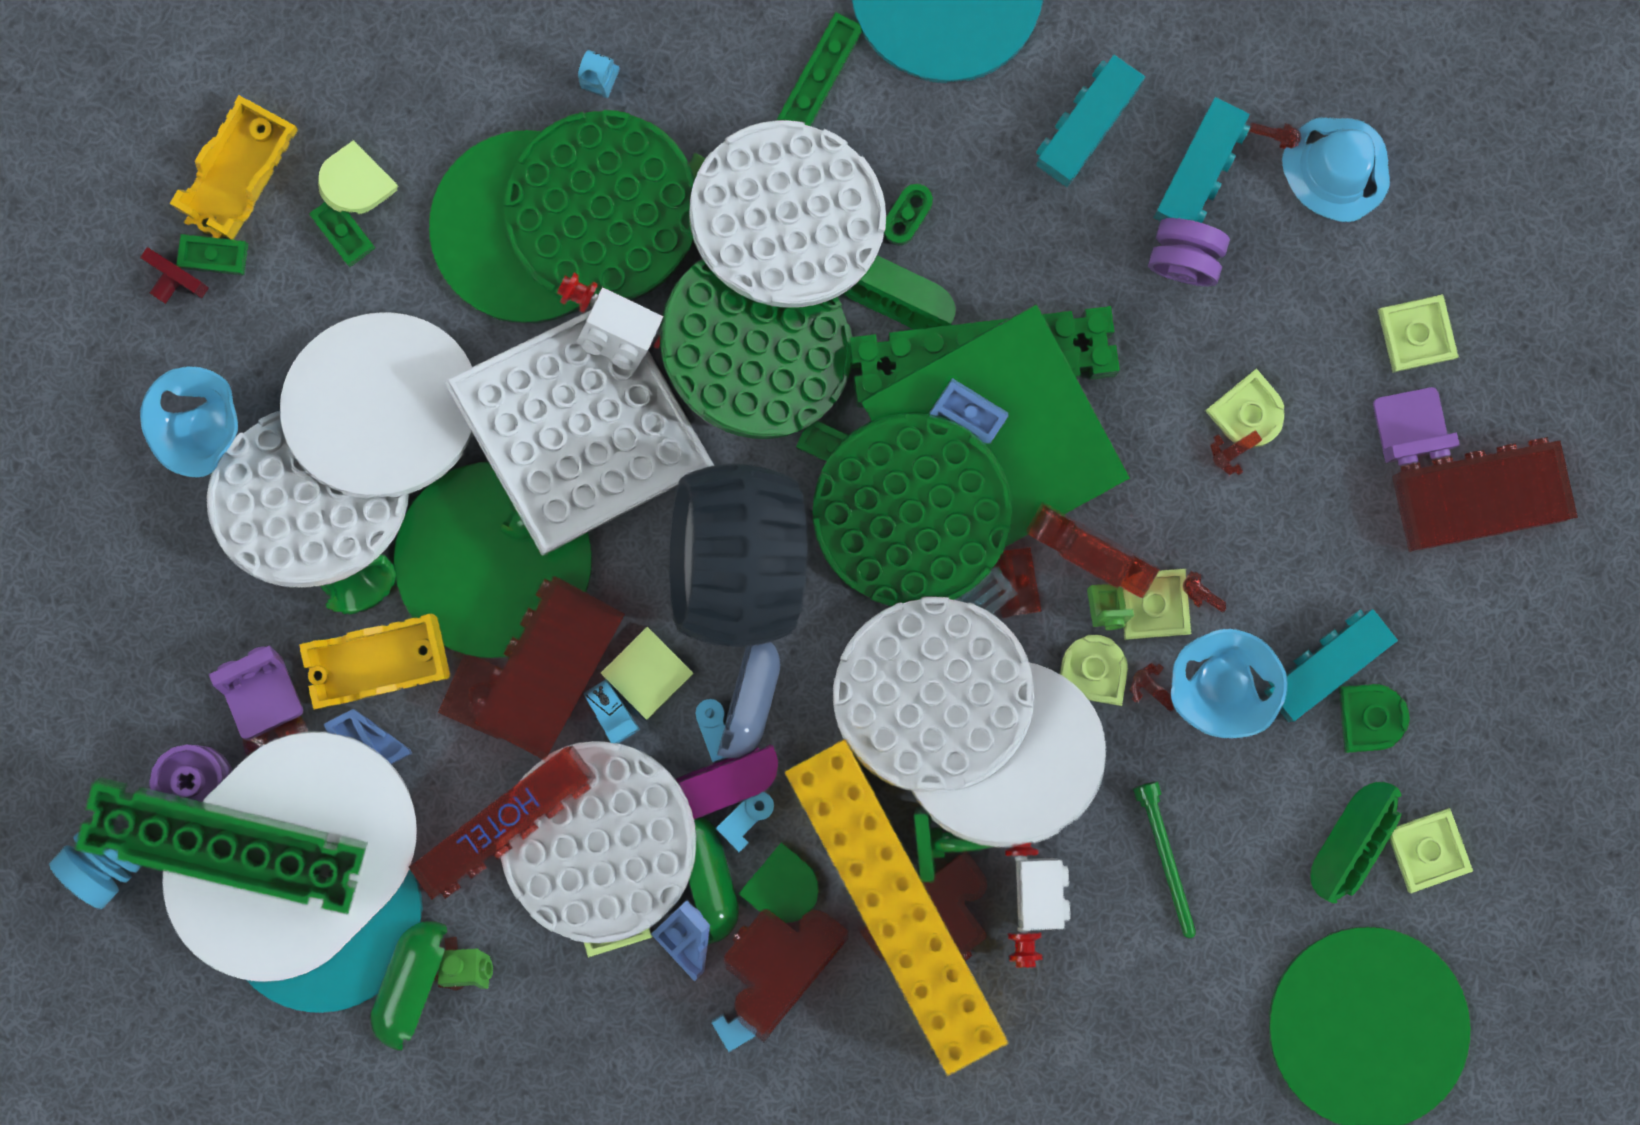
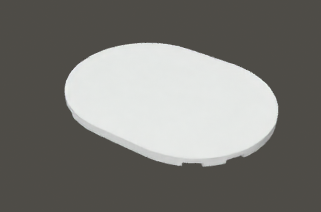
[163,731,417,981]

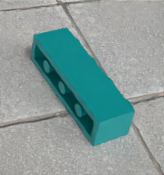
[1036,55,1146,188]
[1153,97,1250,223]
[1264,609,1398,722]

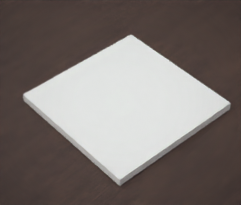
[445,310,714,556]

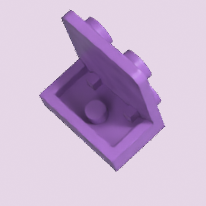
[1373,387,1460,466]
[209,645,303,740]

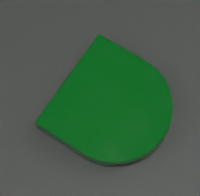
[1339,684,1410,753]
[738,842,818,923]

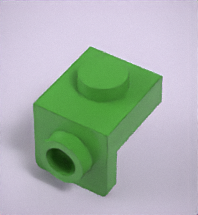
[1087,584,1134,630]
[438,949,493,989]

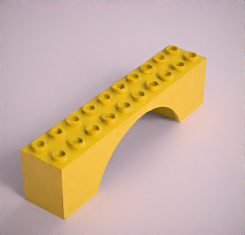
[785,739,1008,1076]

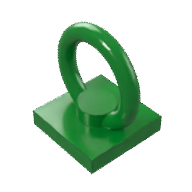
[914,807,993,882]

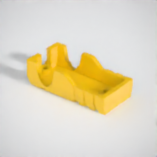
[170,95,298,240]
[299,614,450,710]

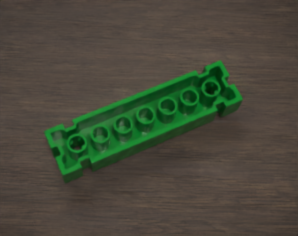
[849,306,1120,408]
[75,777,368,915]

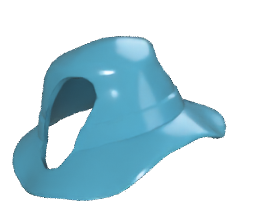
[1282,118,1390,222]
[140,367,238,477]
[1171,629,1287,738]

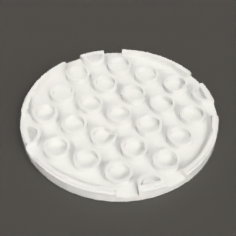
[689,120,886,308]
[280,313,474,499]
[207,411,409,587]
[833,597,1034,793]
[912,662,1106,847]
[500,741,696,943]

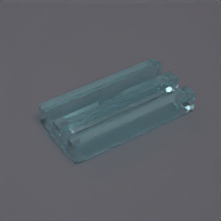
[955,567,1018,614]

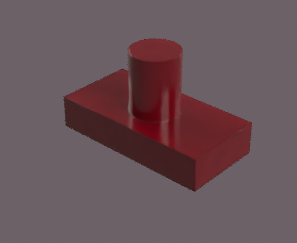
[140,247,209,304]

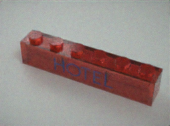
[408,745,596,900]

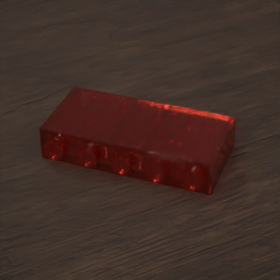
[1392,437,1578,552]
[471,575,625,761]

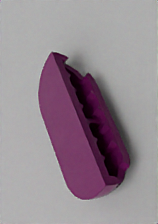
[675,744,778,819]

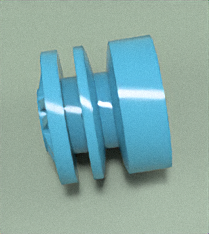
[49,832,142,909]

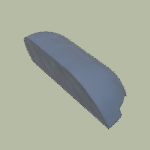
[717,642,781,758]

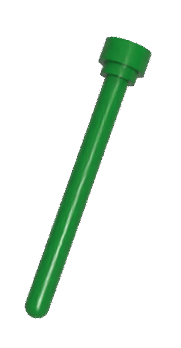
[1132,781,1196,939]

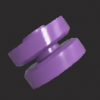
[1148,218,1230,286]
[149,745,232,802]

